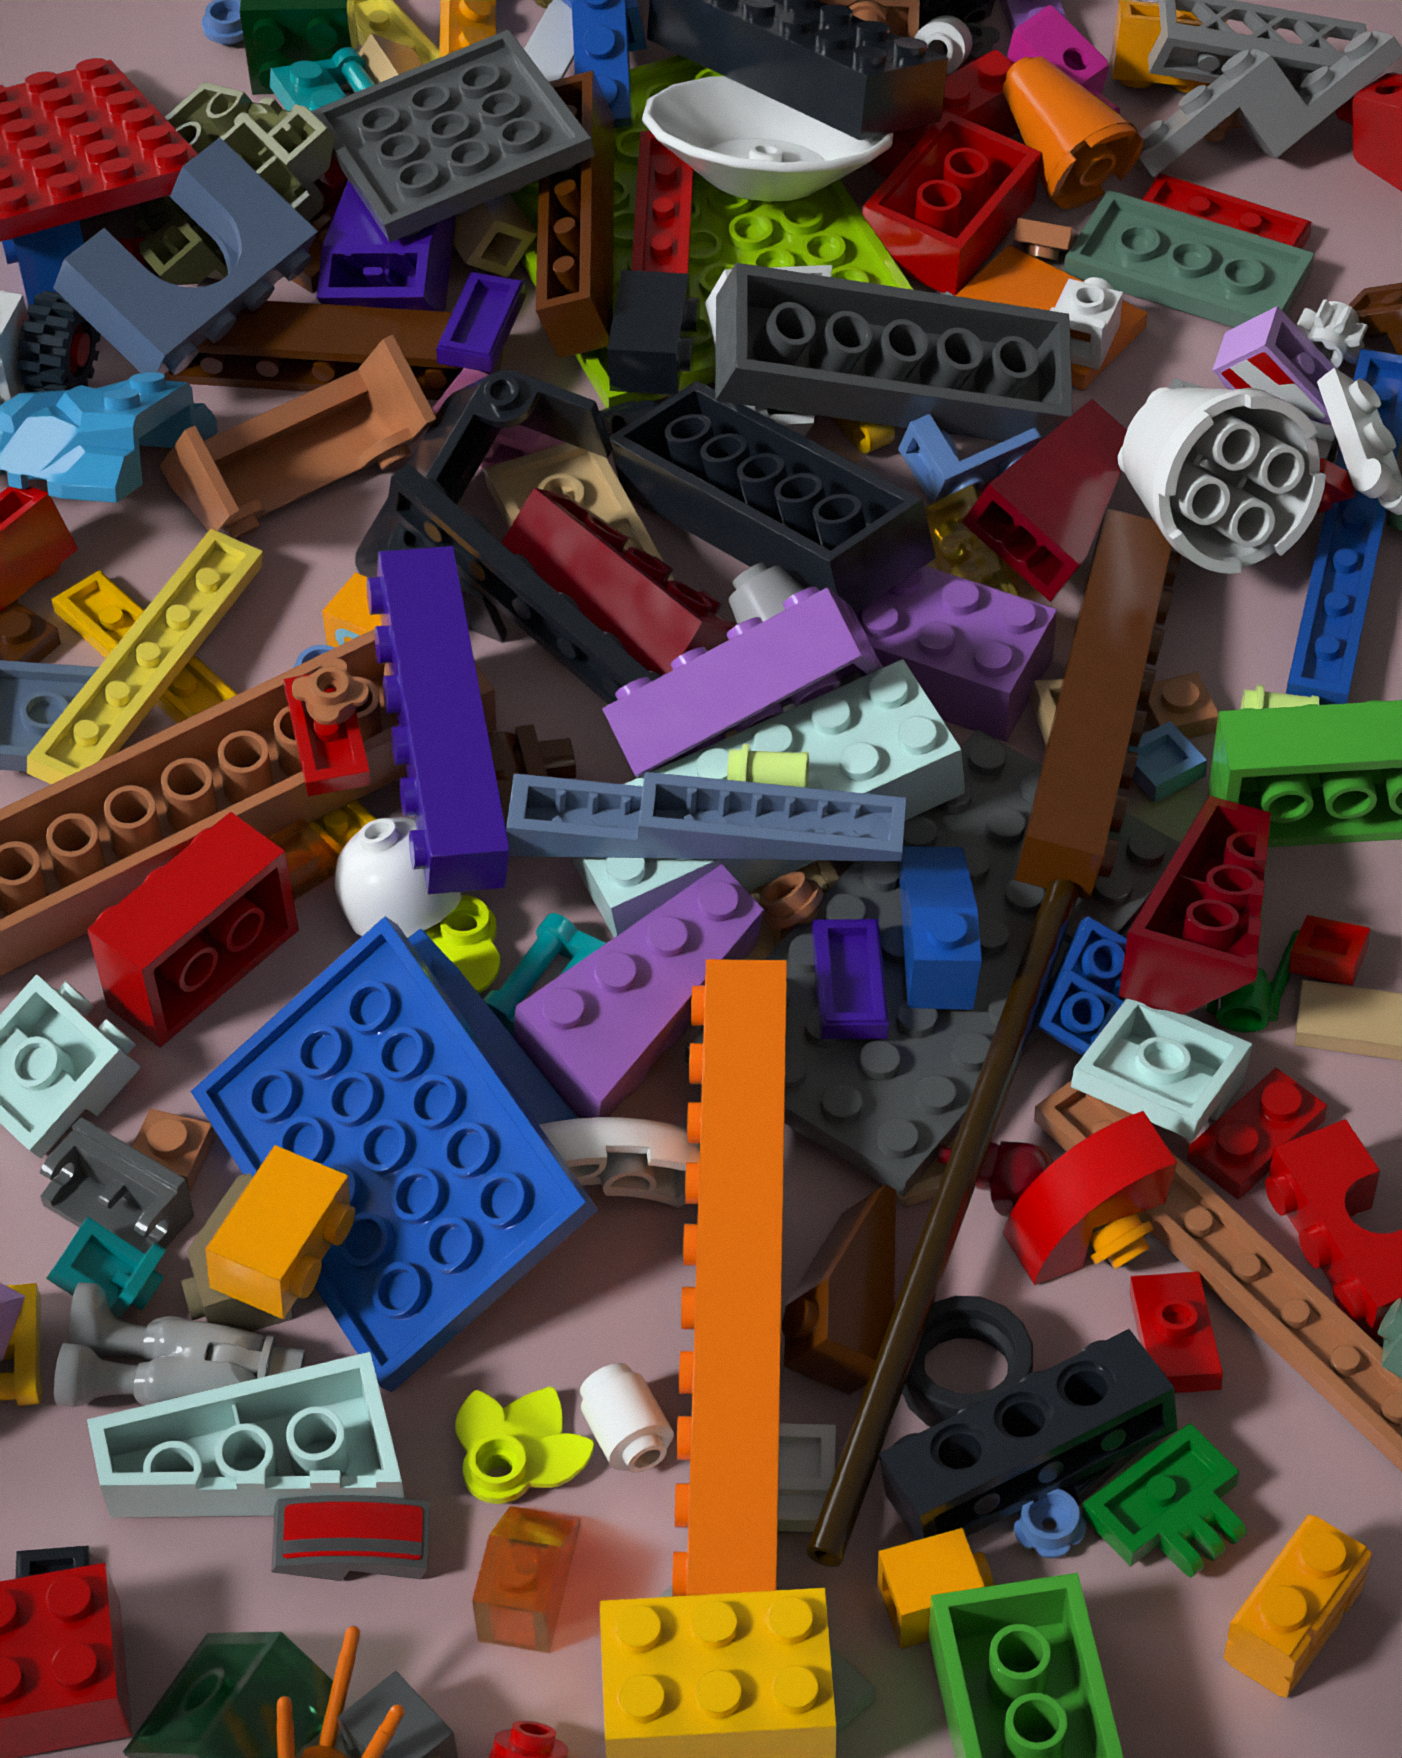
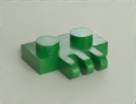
[1082,1423,1247,1577]

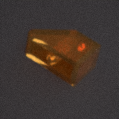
[472,1506,581,1654]

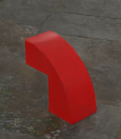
[1003,1111,1177,1285]

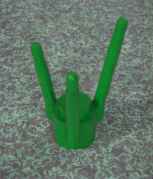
[1206,897,1300,1033]

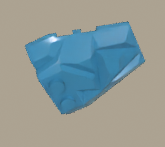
[0,372,218,503]

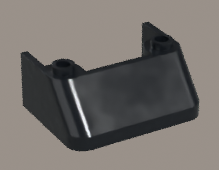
[355,370,613,643]

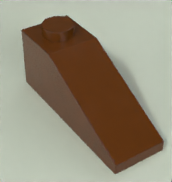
[782,1185,896,1395]

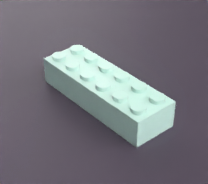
[570,659,965,938]

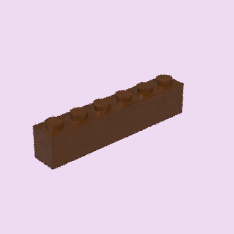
[536,70,614,358]
[164,301,503,400]

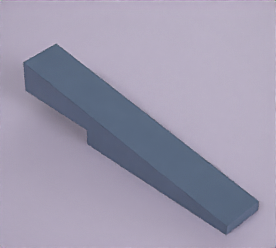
[506,772,906,861]

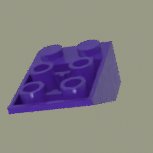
[316,180,456,312]

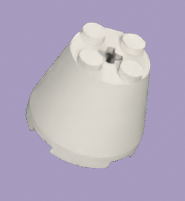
[1118,387,1326,574]

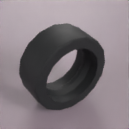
[902,1295,1033,1427]

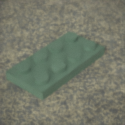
[1064,189,1315,327]

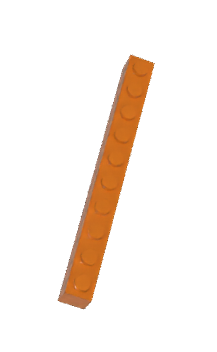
[672,959,787,1596]

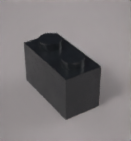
[607,270,700,395]

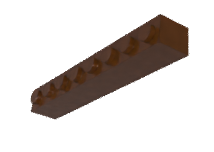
[1014,508,1181,900]

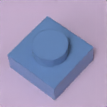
[1127,721,1207,802]

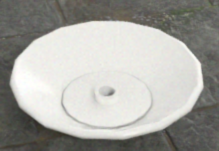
[642,76,893,202]

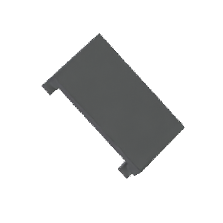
[40,1117,194,1254]

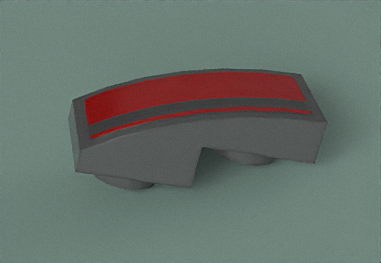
[271,1495,430,1581]

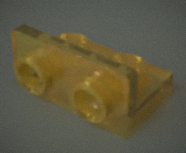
[925,484,1023,598]

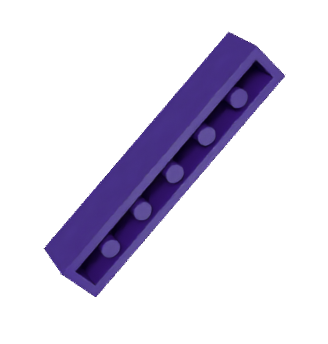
[366,546,510,895]

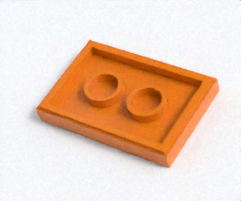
[956,245,1148,391]

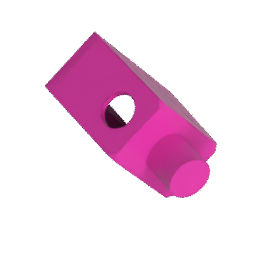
[1007,4,1120,114]

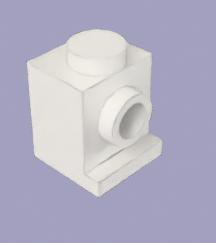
[1050,277,1123,370]

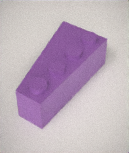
[602,587,882,778]
[513,864,764,1118]

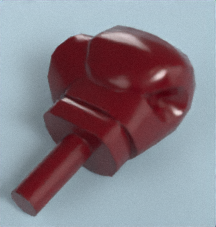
[936,1141,1054,1217]

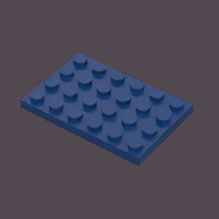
[190,916,599,1392]

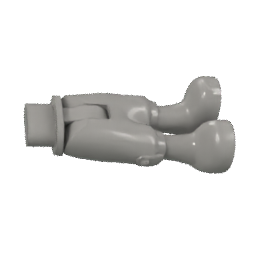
[54,1282,306,1407]

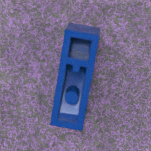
[898,846,982,1010]

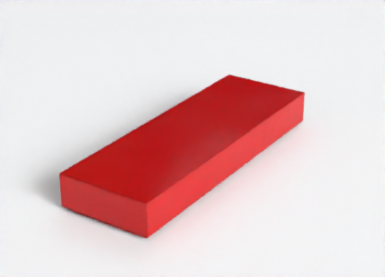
[1142,173,1312,249]

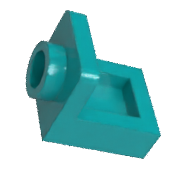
[46,1216,166,1318]

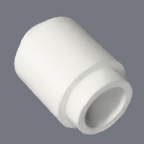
[915,16,972,75]
[580,1363,674,1473]

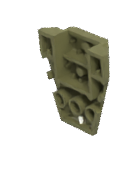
[134,82,335,285]

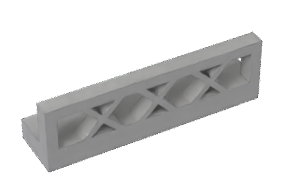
[1148,0,1367,93]

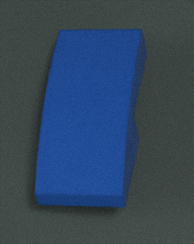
[1034,916,1127,1055]

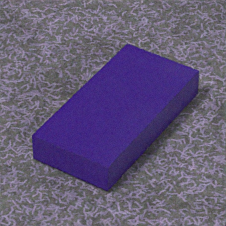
[436,272,526,373]
[812,919,889,1039]

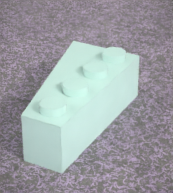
[87,1352,404,1518]

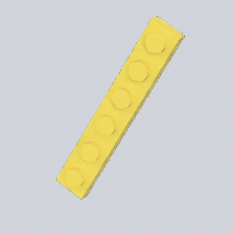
[27,528,263,784]

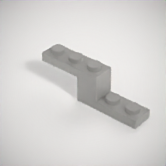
[1135,30,1402,177]

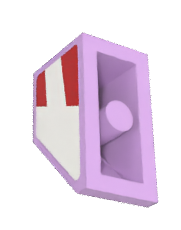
[1212,306,1337,424]

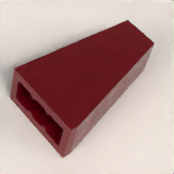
[961,399,1127,602]

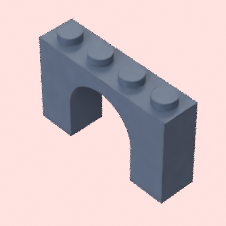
[53,138,318,375]

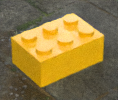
[599,1588,836,1758]

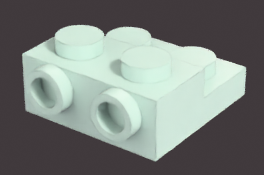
[0,974,141,1158]
[1071,999,1252,1141]

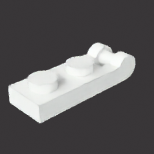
[1317,368,1402,515]

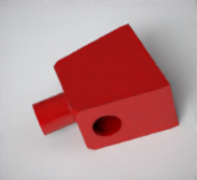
[1336,72,1402,192]

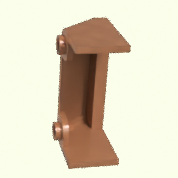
[160,335,437,540]

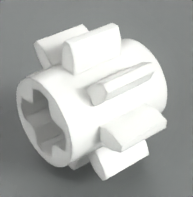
[1296,300,1368,370]

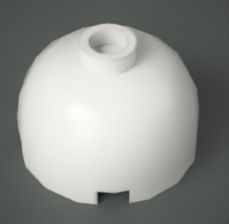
[335,817,462,937]

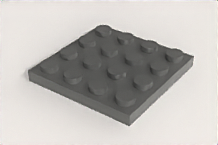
[311,29,595,243]

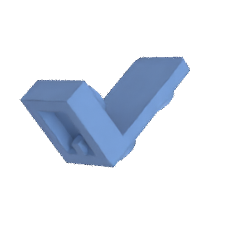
[898,414,1043,506]

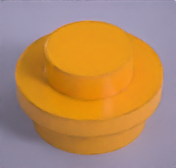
[1090,1214,1154,1269]

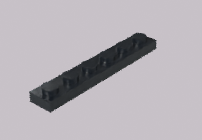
[386,463,661,705]

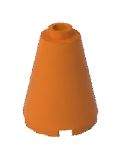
[1003,56,1144,210]

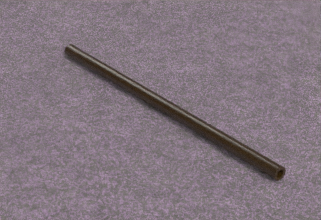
[806,879,1079,1567]

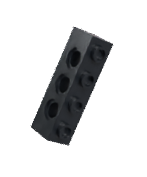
[878,1329,1178,1540]

